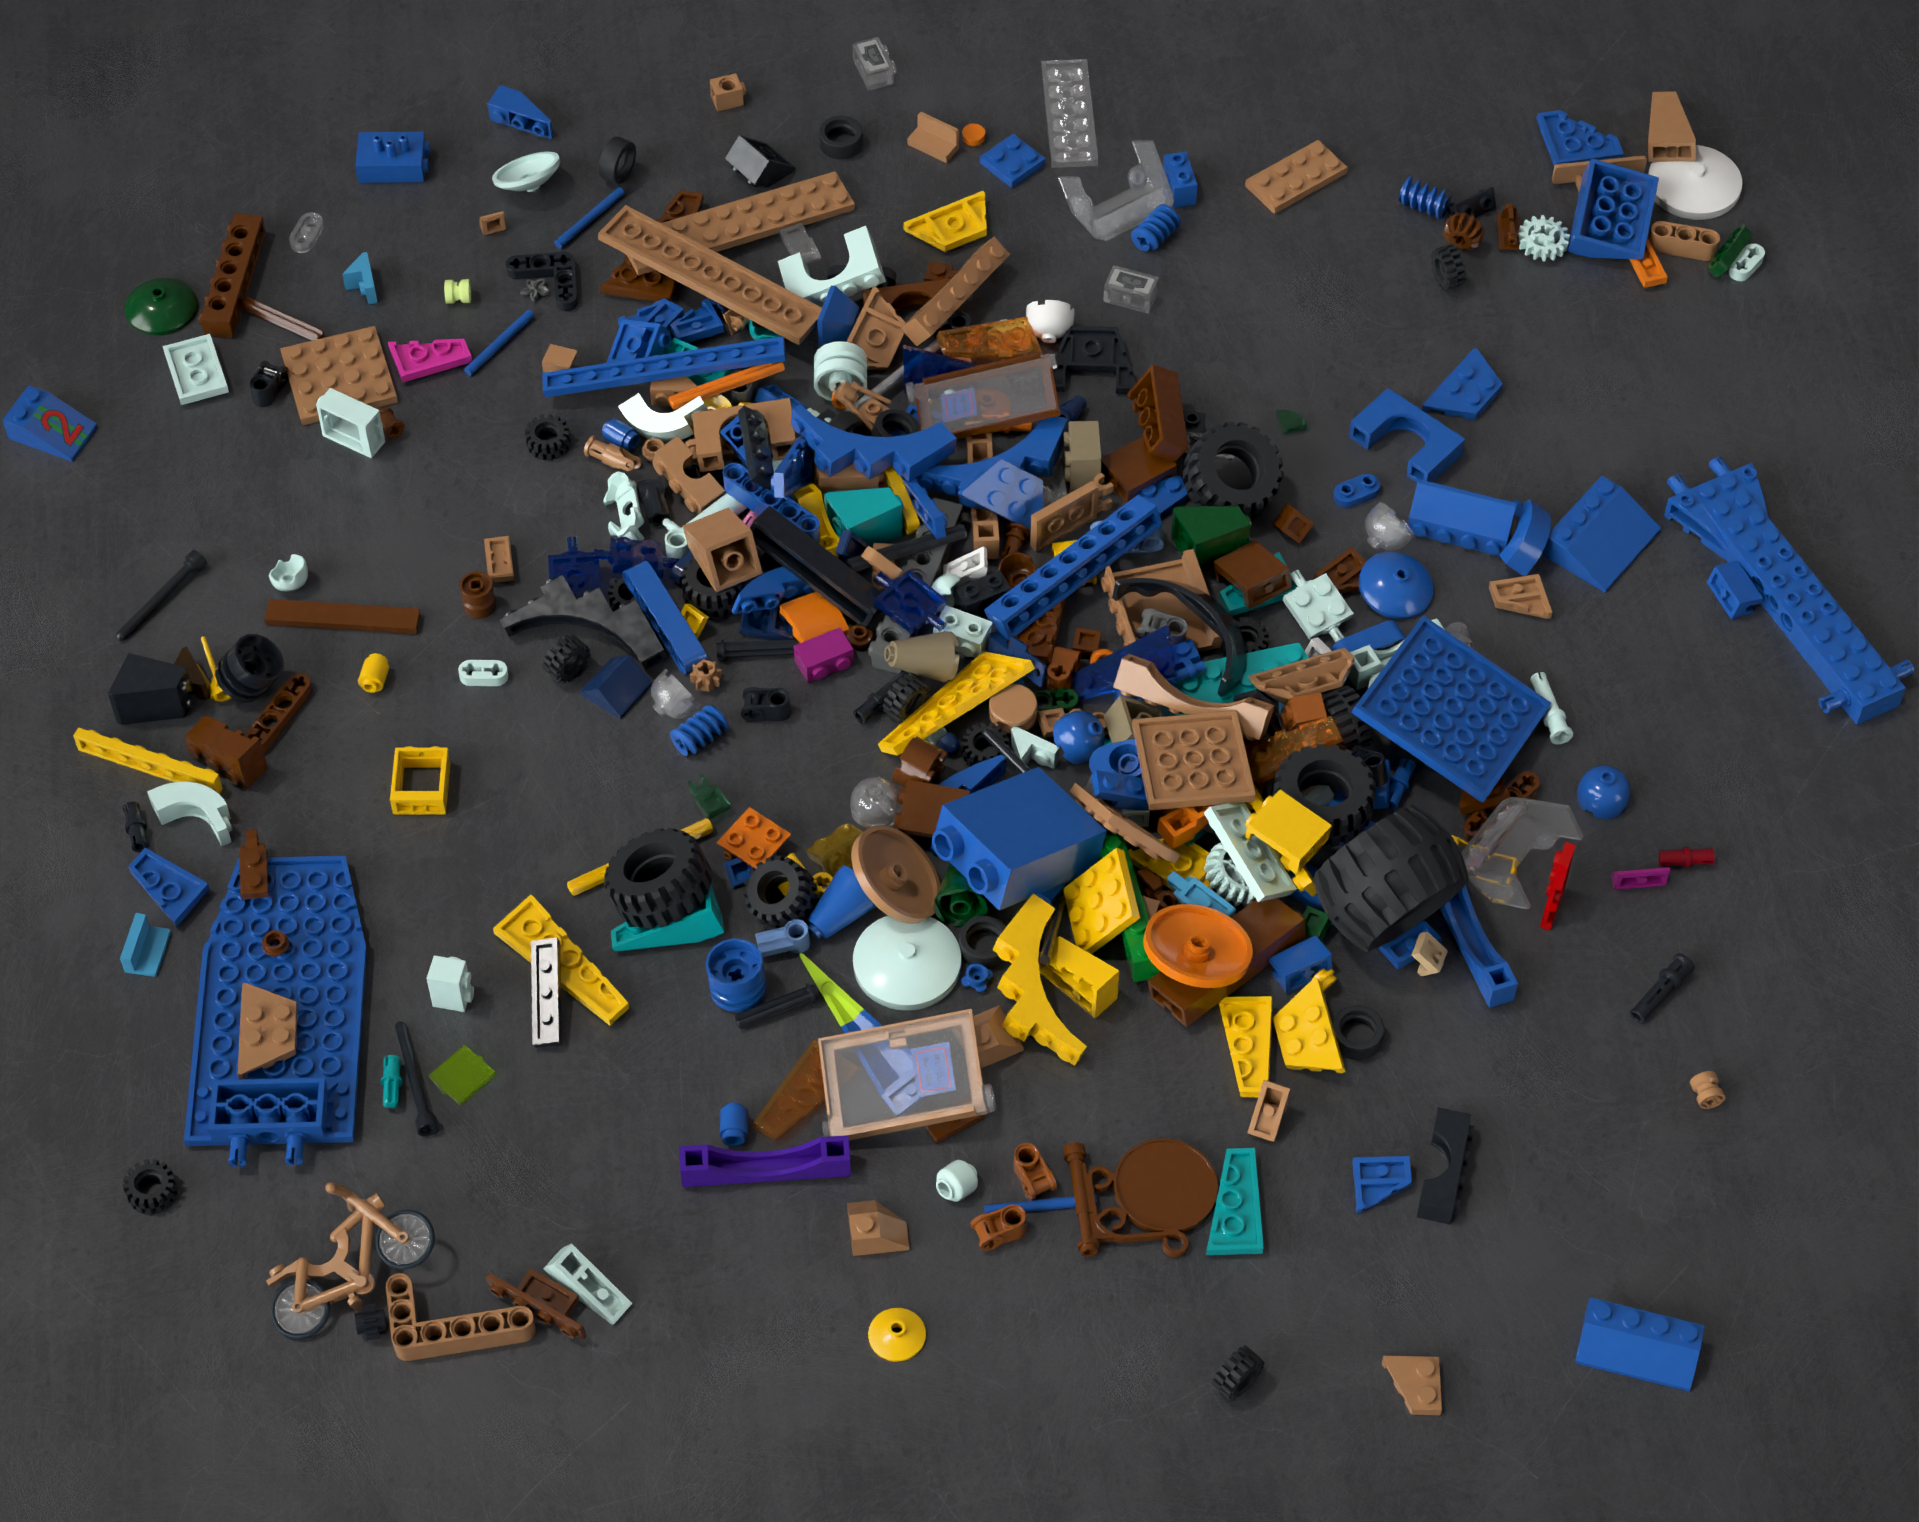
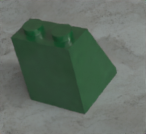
[1171,506,1252,572]

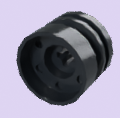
[215,634,284,702]

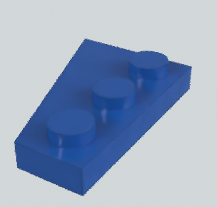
[128,848,210,927]

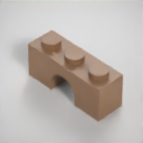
[653,436,725,515]

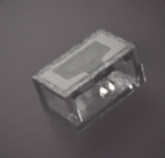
[853,37,897,91]
[1103,265,1159,314]

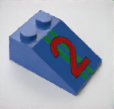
[2,385,98,461]

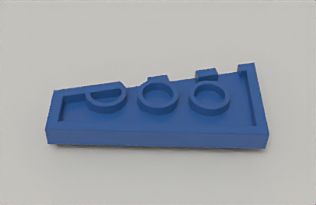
[771,434,814,498]

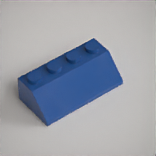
[1406,479,1517,556]
[1575,1297,1705,1392]

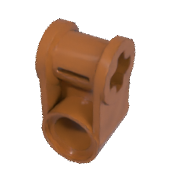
[1047,646,1081,690]
[1013,1143,1057,1201]
[970,1204,1027,1251]

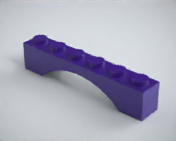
[679,1135,851,1187]

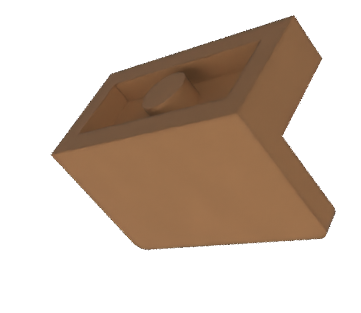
[907,112,959,163]

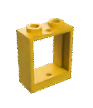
[390,746,451,815]

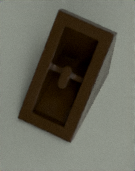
[174,646,210,700]

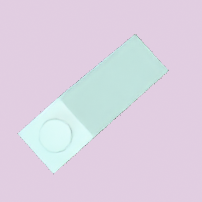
[543,1243,632,1325]

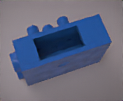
[355,132,430,183]

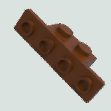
[485,1268,587,1340]

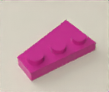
[388,339,472,382]

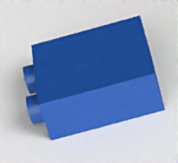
[932,767,1107,911]

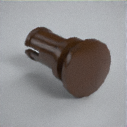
[1000,523,1030,559]

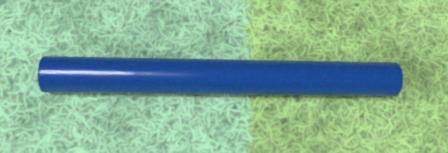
[554,187,625,249]
[464,309,534,376]
[984,1194,1097,1213]

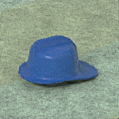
[1089,739,1142,778]

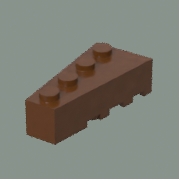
[1127,364,1188,462]

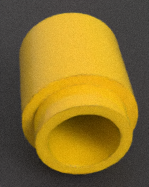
[358,653,389,693]

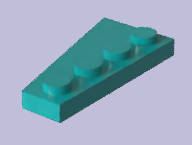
[1206,1148,1264,1255]

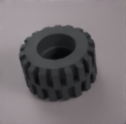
[681,557,746,620]
[1318,685,1373,751]
[743,856,818,929]

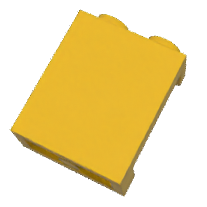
[1245,790,1332,874]

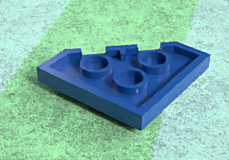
[1536,110,1624,166]

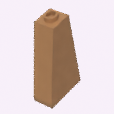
[1648,92,1696,162]

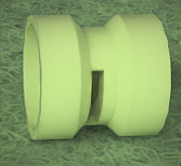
[444,279,471,304]

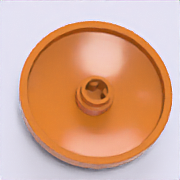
[1143,904,1253,988]

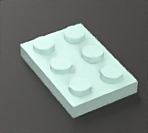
[163,334,229,405]

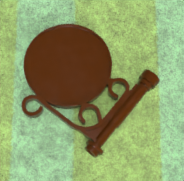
[1063,1138,1218,1258]

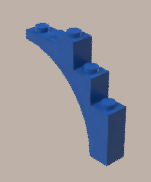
[791,404,957,482]
[917,416,1068,510]

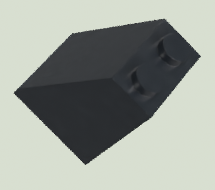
[108,653,196,725]

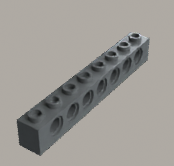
[868,498,963,674]

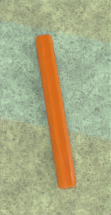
[669,362,785,410]

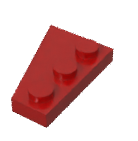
[1540,842,1576,931]

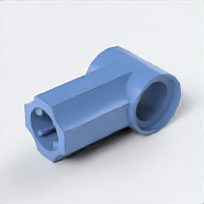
[755,919,810,957]

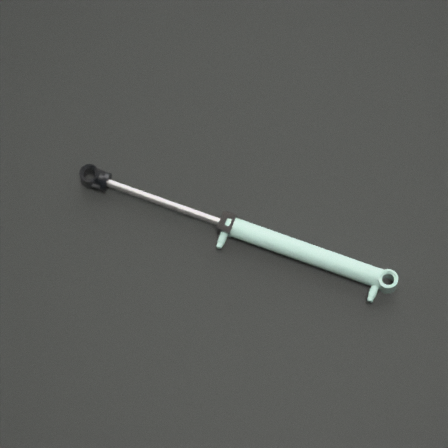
[663,311,972,563]

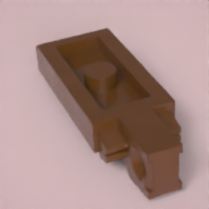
[239,829,269,900]

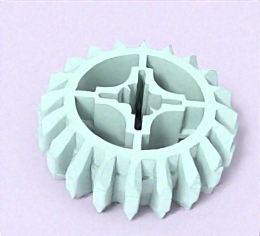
[1203,842,1256,907]

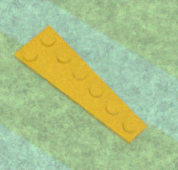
[493,895,629,1026]

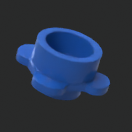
[961,964,993,992]

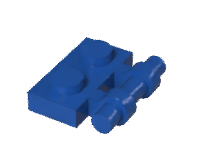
[1144,639,1206,686]

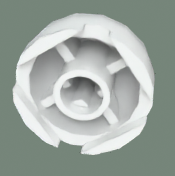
[1026,300,1074,343]

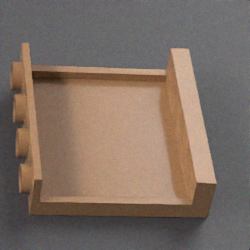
[1101,549,1223,659]

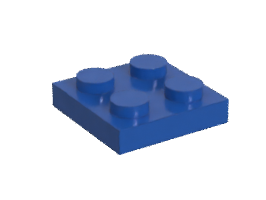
[980,134,1046,188]

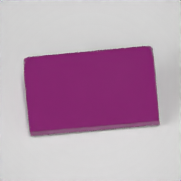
[1611,867,1671,889]

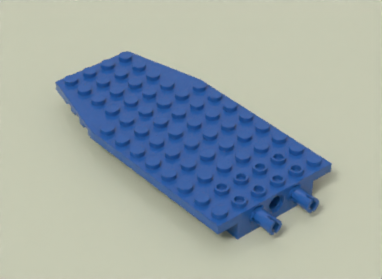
[184,856,367,1167]

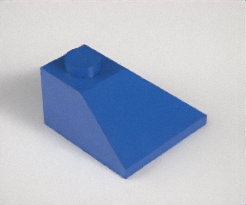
[817,285,860,348]

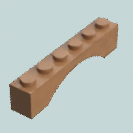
[901,237,1010,346]
[966,423,999,559]
[1113,654,1275,741]

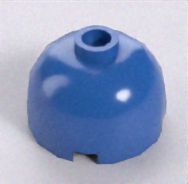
[1053,711,1105,765]
[1577,765,1630,819]

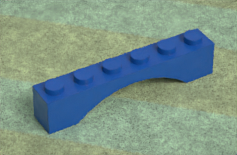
[1440,884,1518,1008]

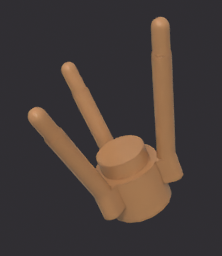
[833,381,891,431]

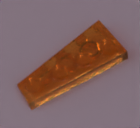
[936,317,1044,359]
[1245,716,1343,787]
[752,1040,860,1141]

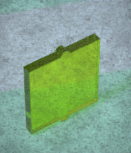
[429,1045,496,1105]

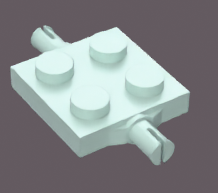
[1282,570,1354,643]

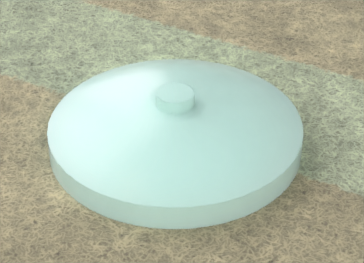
[853,916,961,1010]

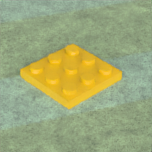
[1063,848,1140,954]

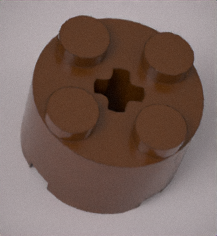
[892,736,948,788]

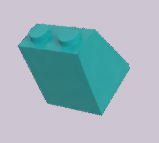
[824,487,904,547]

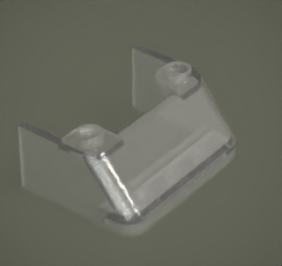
[1059,140,1174,241]
[1461,797,1584,909]

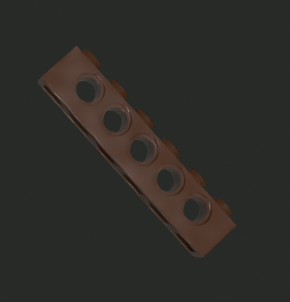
[199,213,266,339]

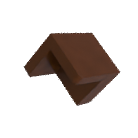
[1273,503,1314,543]

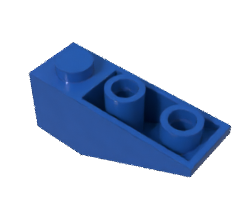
[487,85,553,139]

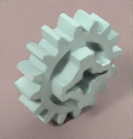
[1518,215,1570,261]

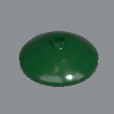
[124,278,198,335]

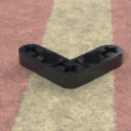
[506,252,578,311]

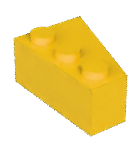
[1038,936,1119,1019]

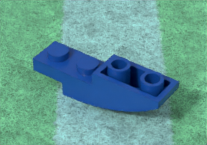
[731,566,816,614]
[1091,770,1167,810]

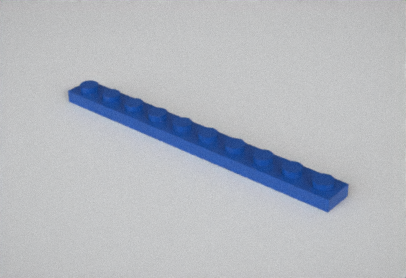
[542,336,786,398]

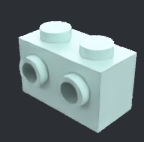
[933,605,993,658]
[426,956,474,1012]

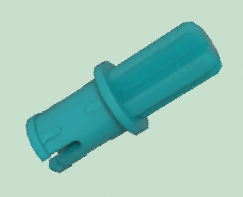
[380,1055,403,1108]

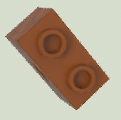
[1279,692,1327,736]

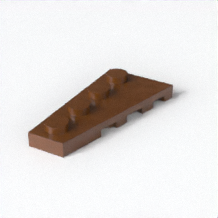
[1007,597,1067,664]

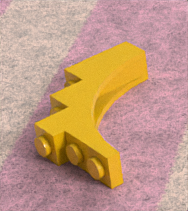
[993,893,1087,1066]

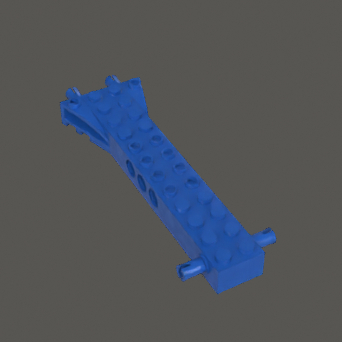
[1664,456,1914,725]

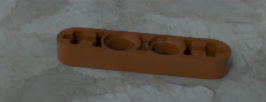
[244,673,312,753]
[1462,771,1540,844]

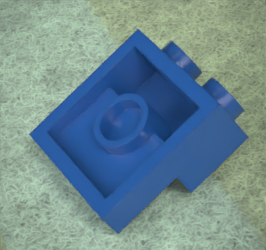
[606,319,671,363]

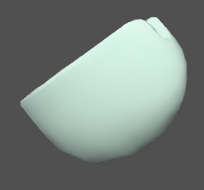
[269,554,308,592]
[929,574,961,613]

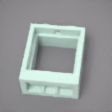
[316,388,385,458]

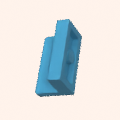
[120,913,171,977]

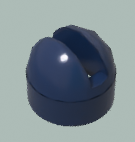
[937,732,960,755]

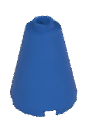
[807,865,877,939]

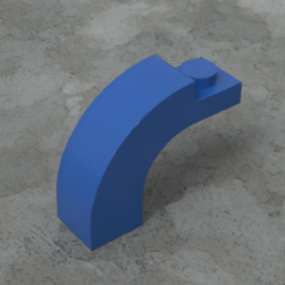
[1499,498,1551,576]

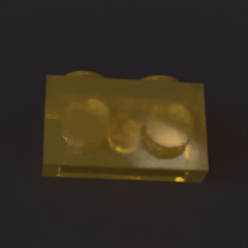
[806,823,863,877]

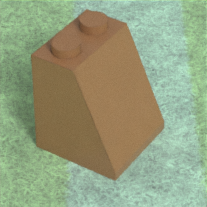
[814,450,883,501]
[683,507,763,592]

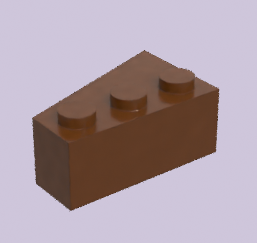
[184,715,267,789]

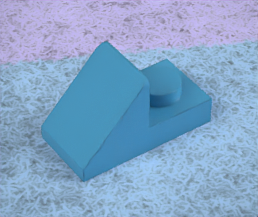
[343,252,377,304]

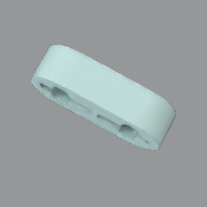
[1729,244,1765,281]
[458,660,508,686]

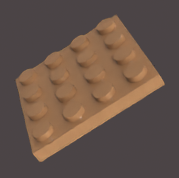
[280,326,398,426]
[1132,711,1256,810]

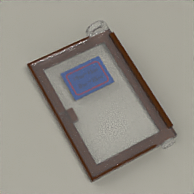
[905,352,1061,439]

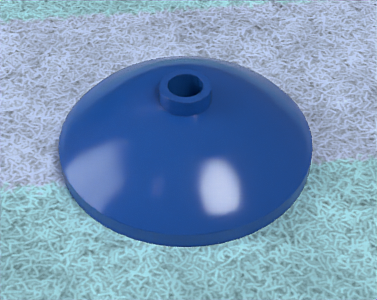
[1358,552,1434,619]

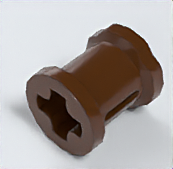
[379,407,405,439]

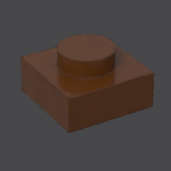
[1072,628,1101,656]

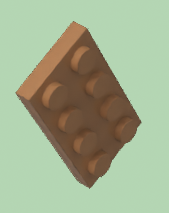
[1245,140,1348,214]

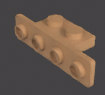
[1552,156,1647,192]

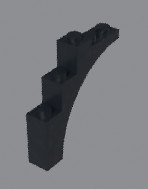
[500,575,668,671]

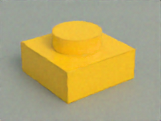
[681,604,709,639]

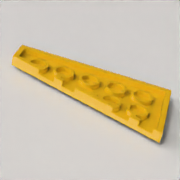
[878,651,1035,756]

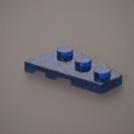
[903,345,978,393]

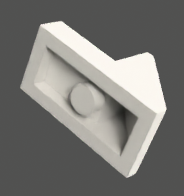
[943,546,987,585]

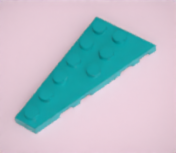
[1159,643,1309,717]

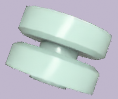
[814,342,867,401]

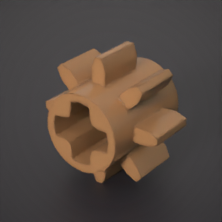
[690,659,722,692]

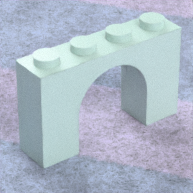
[778,226,886,308]

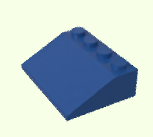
[1567,158,1659,259]
[1542,476,1661,593]

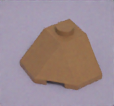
[847,1200,909,1256]

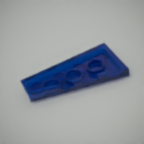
[1073,625,1177,700]

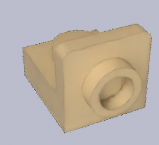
[1411,932,1448,976]

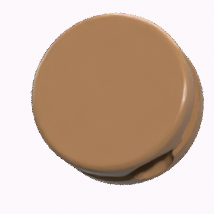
[989,684,1037,734]

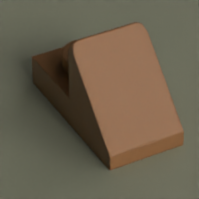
[1248,1080,1291,1142]

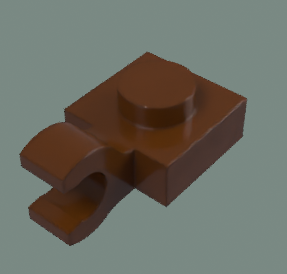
[1137,866,1178,910]

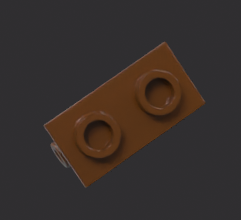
[1496,203,1523,250]

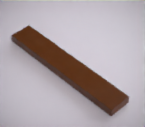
[264,599,421,634]

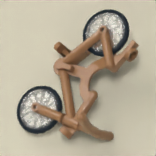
[266,1182,435,1339]

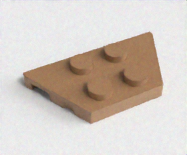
[847,286,905,370]
[238,983,298,1080]

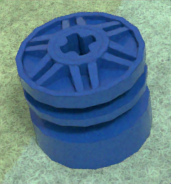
[705,938,767,1012]

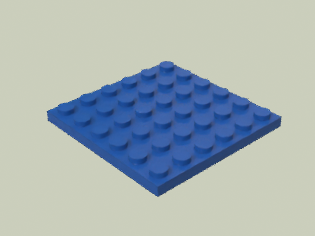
[1351,615,1552,803]

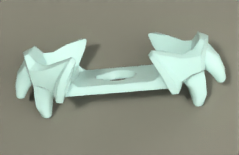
[603,471,644,545]

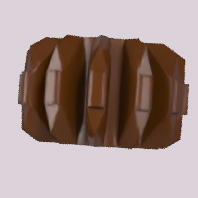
[1443,212,1485,251]

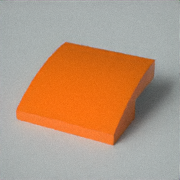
[780,592,849,643]

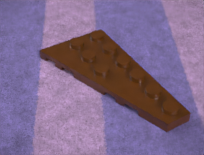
[600,190,704,302]

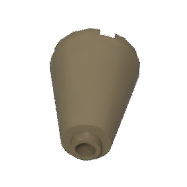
[884,631,959,683]

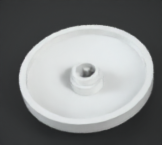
[1648,145,1742,220]

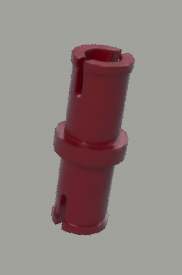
[1658,847,1715,868]

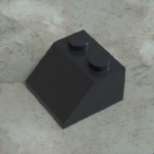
[725,135,795,188]

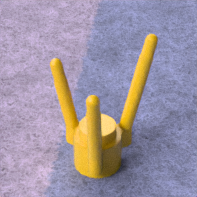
[196,636,231,701]

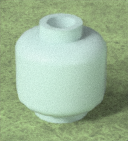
[936,1160,978,1202]

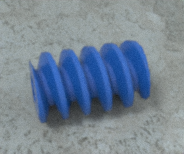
[1398,176,1452,220]
[1131,204,1181,252]
[670,705,729,756]

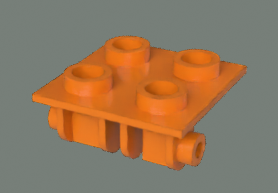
[716,807,791,869]

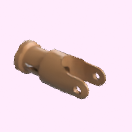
[584,435,642,471]

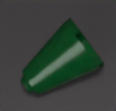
[934,863,988,927]

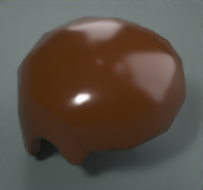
[998,552,1037,589]

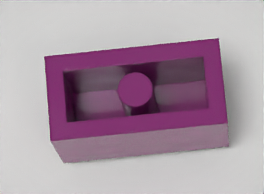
[794,627,854,683]

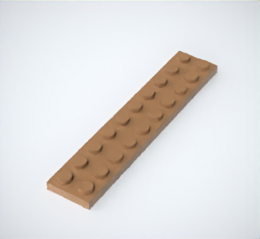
[626,171,855,276]
[598,205,822,345]

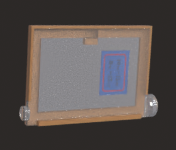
[818,1009,996,1140]

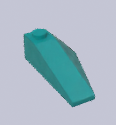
[611,884,724,952]

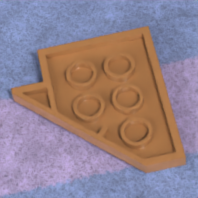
[1070,783,1180,864]

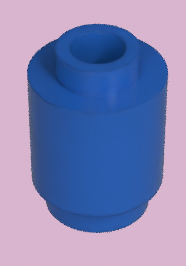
[602,418,640,451]
[720,1102,748,1146]

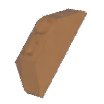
[1249,648,1355,705]

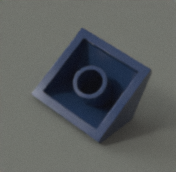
[580,655,652,719]

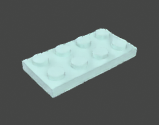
[1204,802,1297,902]

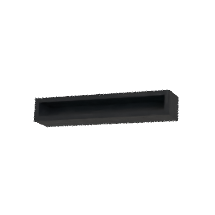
[750,506,889,628]

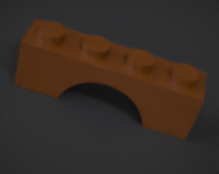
[862,278,961,314]

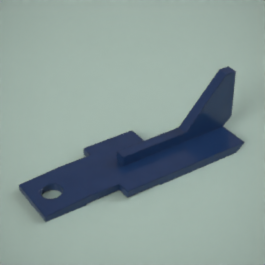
[987,632,1047,687]

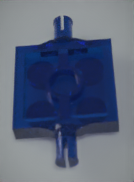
[548,537,601,599]
[593,537,679,578]
[874,570,947,635]

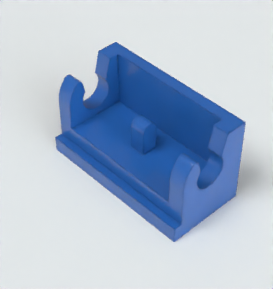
[1706,561,1763,620]
[1269,936,1332,994]

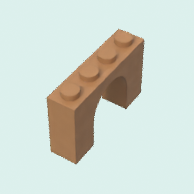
[692,398,796,472]

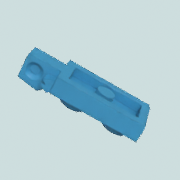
[1167,871,1236,918]

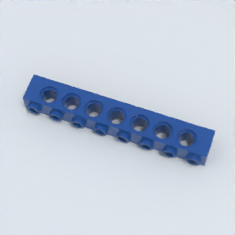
[984,495,1163,640]

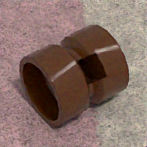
[459,571,496,619]

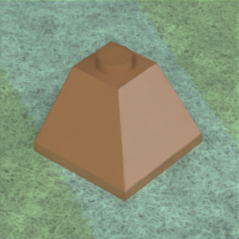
[951,1005,1024,1068]

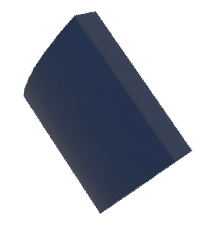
[738,596,799,640]

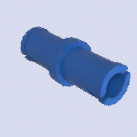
[1387,758,1416,810]

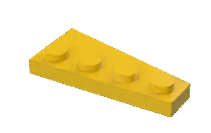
[1219,996,1273,1097]

